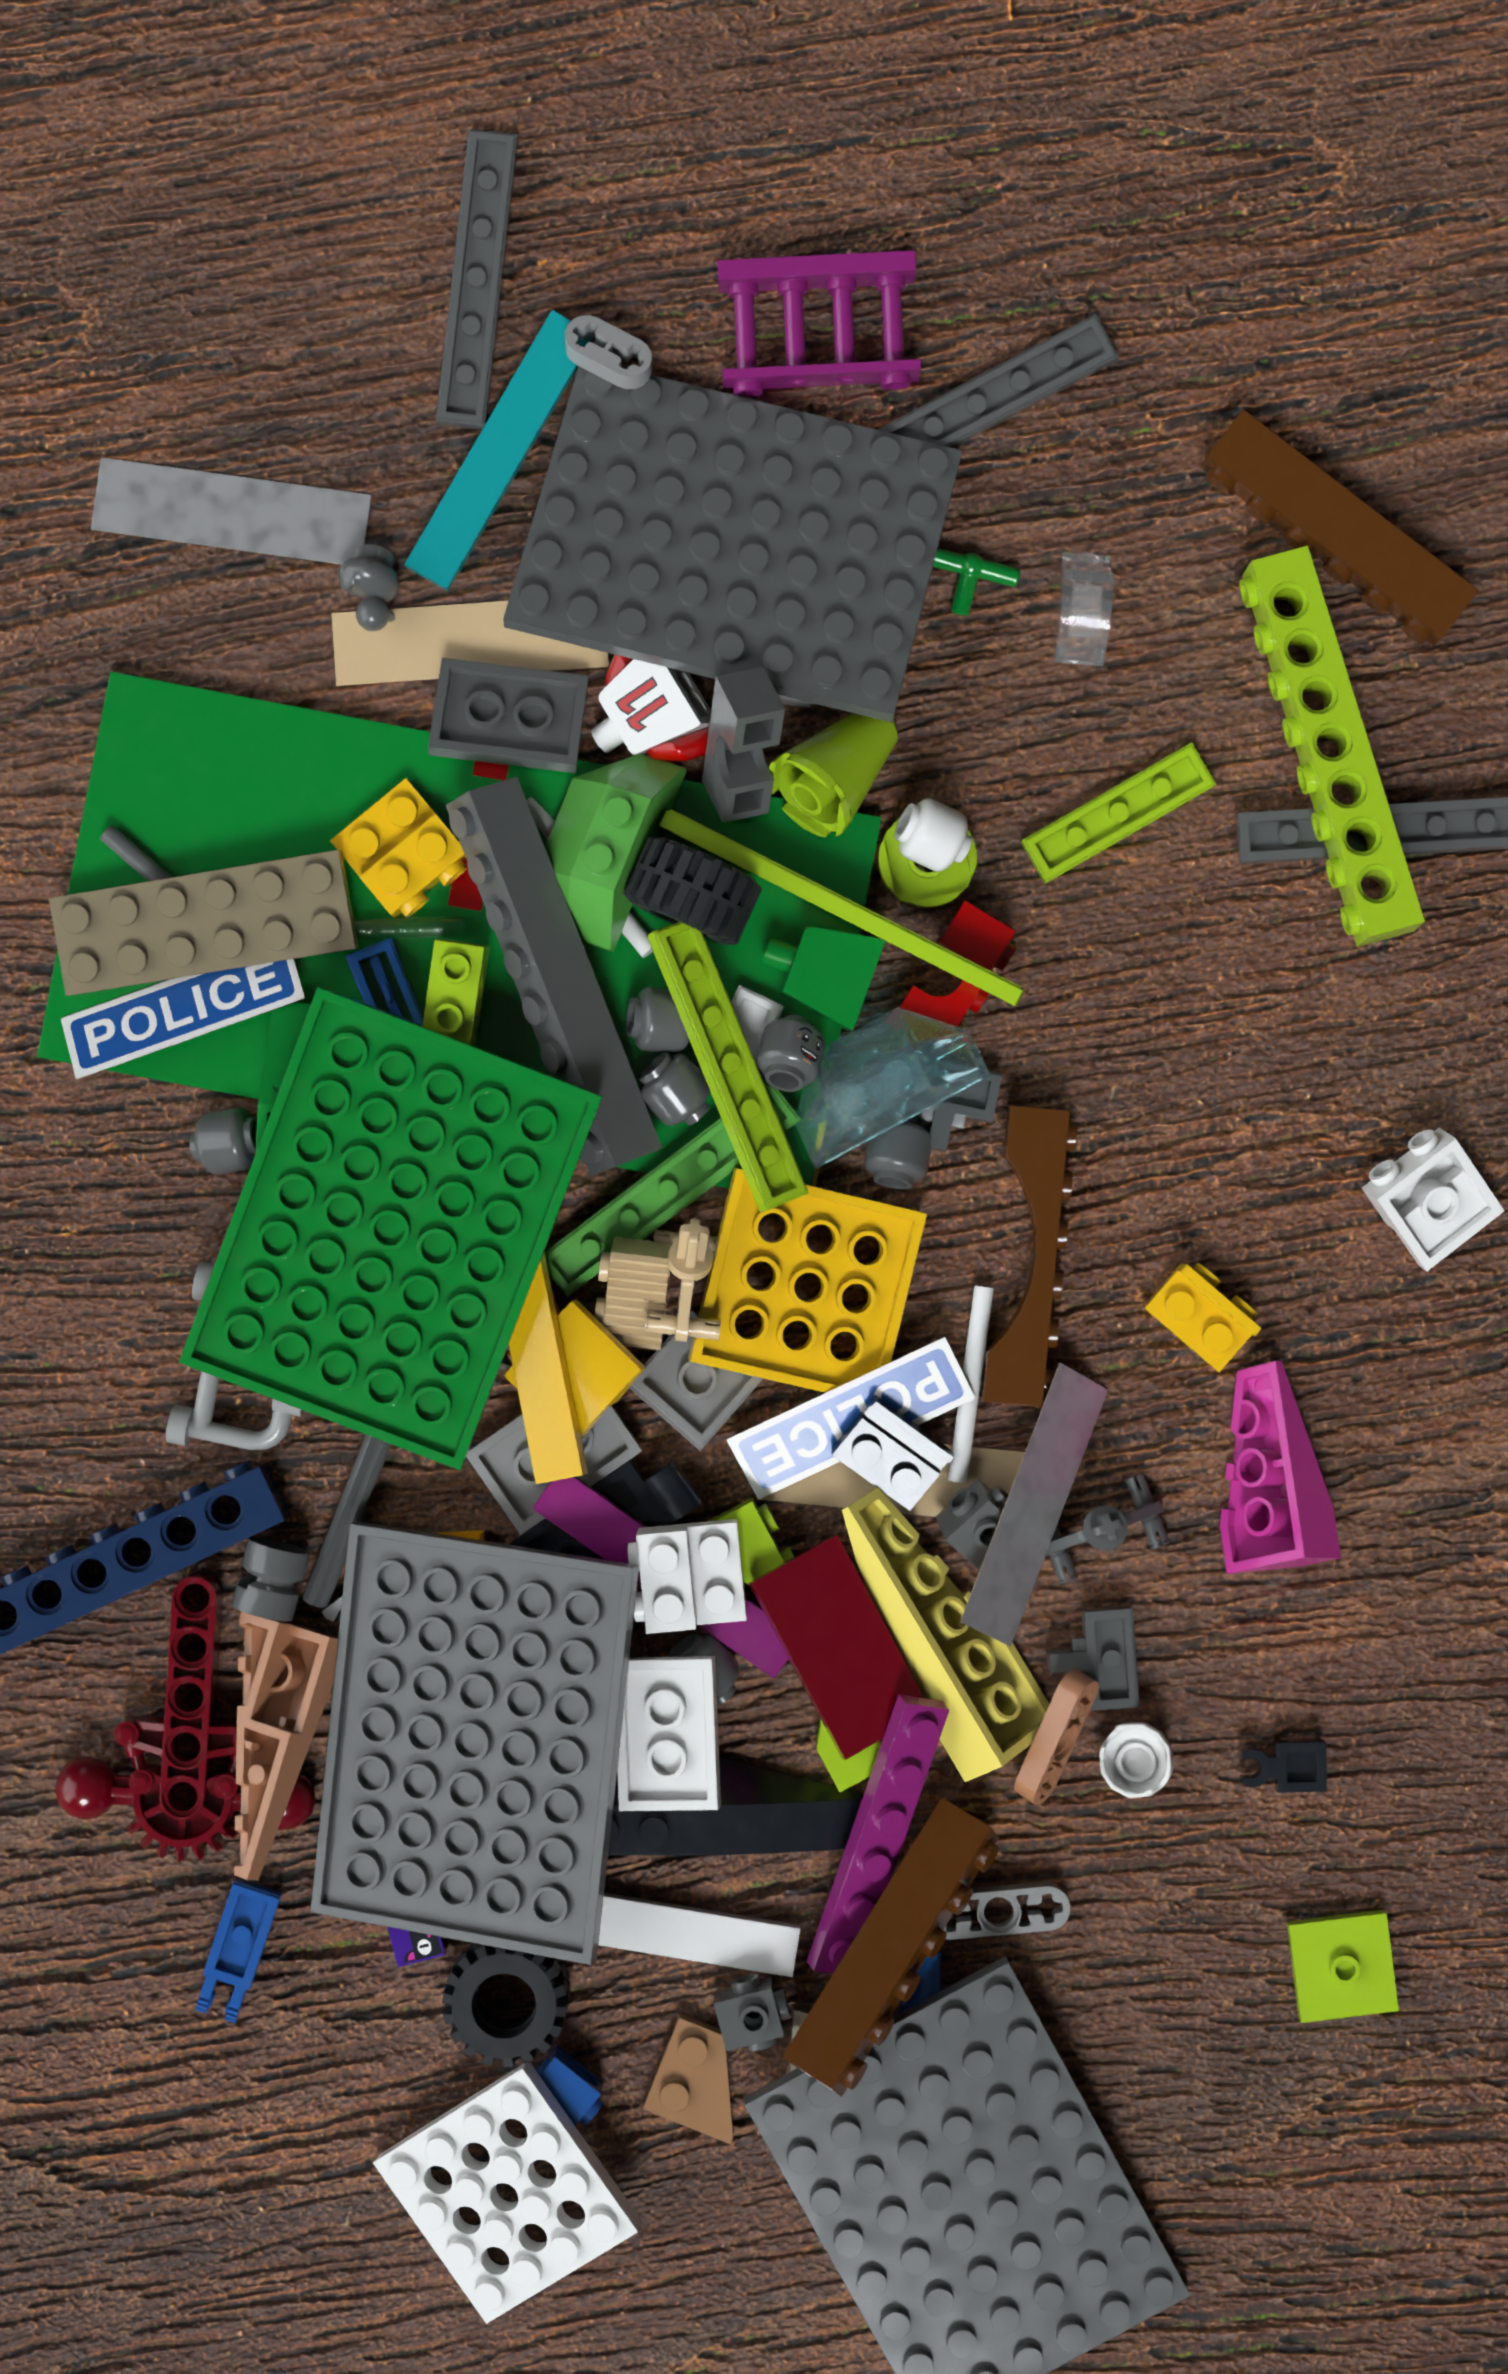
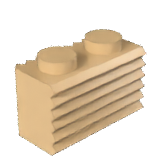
[595,1236,672,1350]

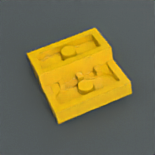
[504,1299,646,1440]

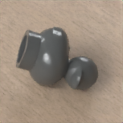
[338,544,399,631]

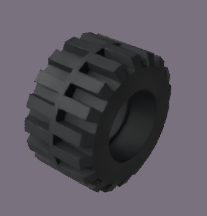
[623,837,762,945]
[442,1943,570,2067]

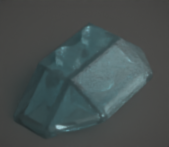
[795,1007,990,1168]

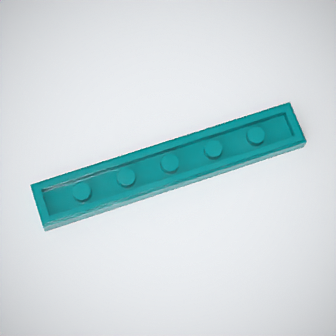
[404,310,595,592]

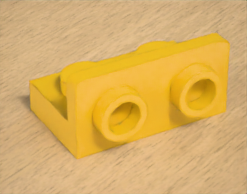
[1143,1263,1262,1373]

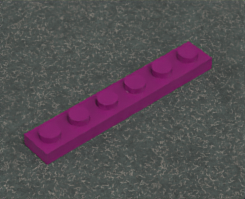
[807,1694,949,1974]

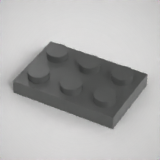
[428,658,589,773]

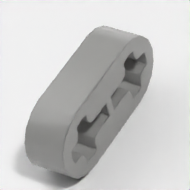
[565,315,652,389]

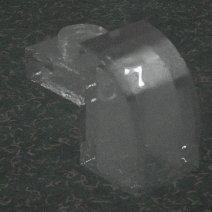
[1054,552,1114,666]

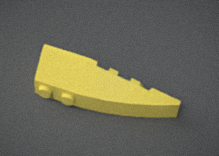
[842,1487,1049,1782]

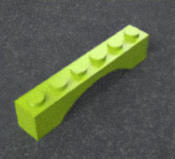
[707,1497,883,1792]

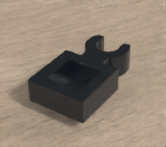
[1239,1739,1327,1793]

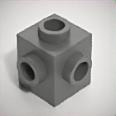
[935,1478,1008,1569]
[713,1974,791,2052]

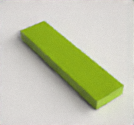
[1020,742,1216,884]

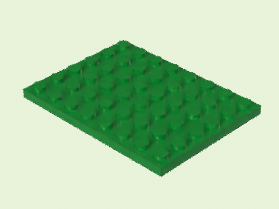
[178,986,604,1470]

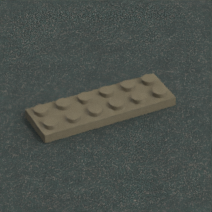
[48,850,359,996]

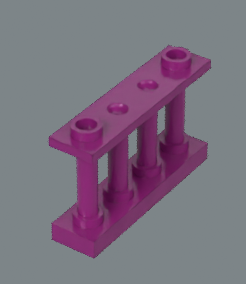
[717,250,921,397]

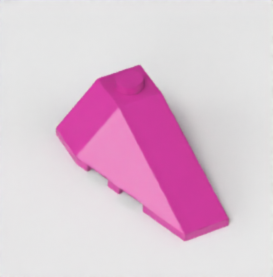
[1220,1361,1341,1574]

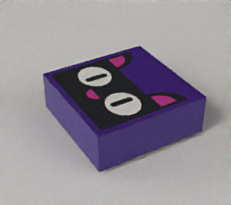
[387,1927,447,1967]

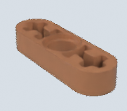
[1014,1669,1099,1805]

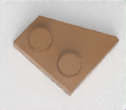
[643,2013,734,2145]

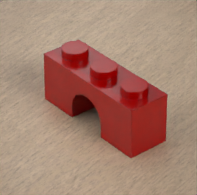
[886,901,1017,1060]

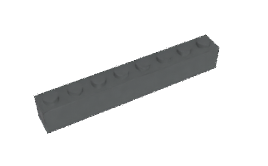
[446,777,662,1176]

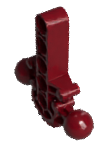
[55,1572,316,1862]

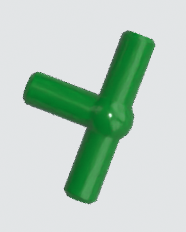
[933,548,1021,617]

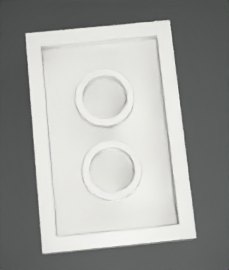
[617,1656,721,1811]

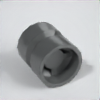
[231,1537,311,1622]

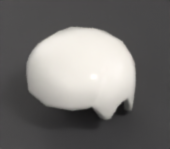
[1099,1722,1174,1798]

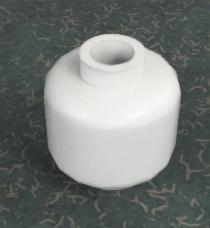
[894,798,972,872]

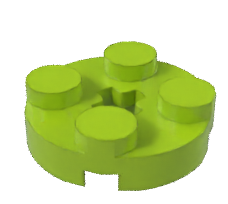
[878,818,977,909]

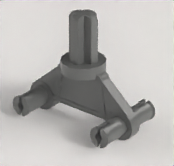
[1045,1473,1171,1584]

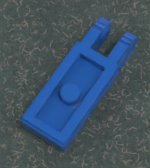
[196,1877,283,2023]

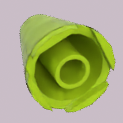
[768,713,898,837]

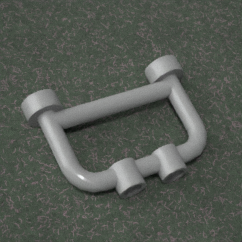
[166,1261,305,1450]

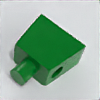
[761,926,885,1032]

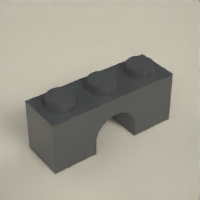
[702,667,785,823]

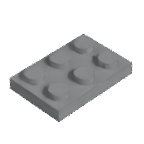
[466,1405,643,1535]

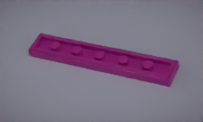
[532,1477,789,1679]

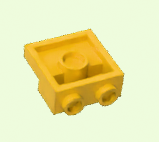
[330,778,467,918]

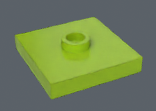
[1286,1909,1399,2023]

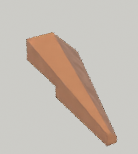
[234,1612,338,1881]

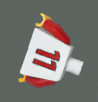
[591,654,711,761]

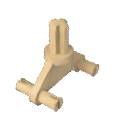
[644,1218,721,1342]

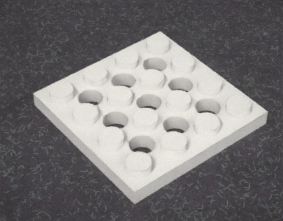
[373,2062,643,2324]

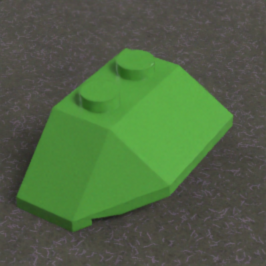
[545,754,687,952]

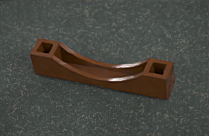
[980,1105,1077,1408]

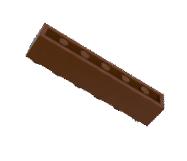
[1201,409,1479,646]
[782,1797,999,2097]

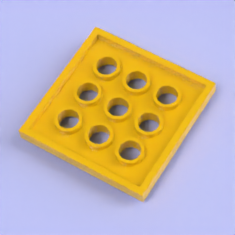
[688,1167,927,1393]

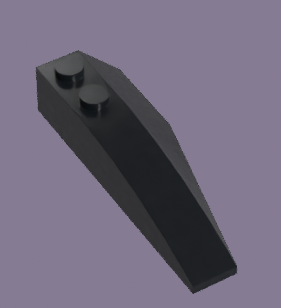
[608,1757,864,1856]

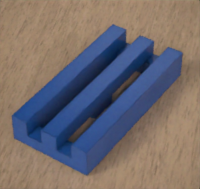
[346,938,424,1025]

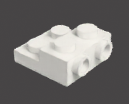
[1362,1128,1504,1272]
[628,1519,747,1634]

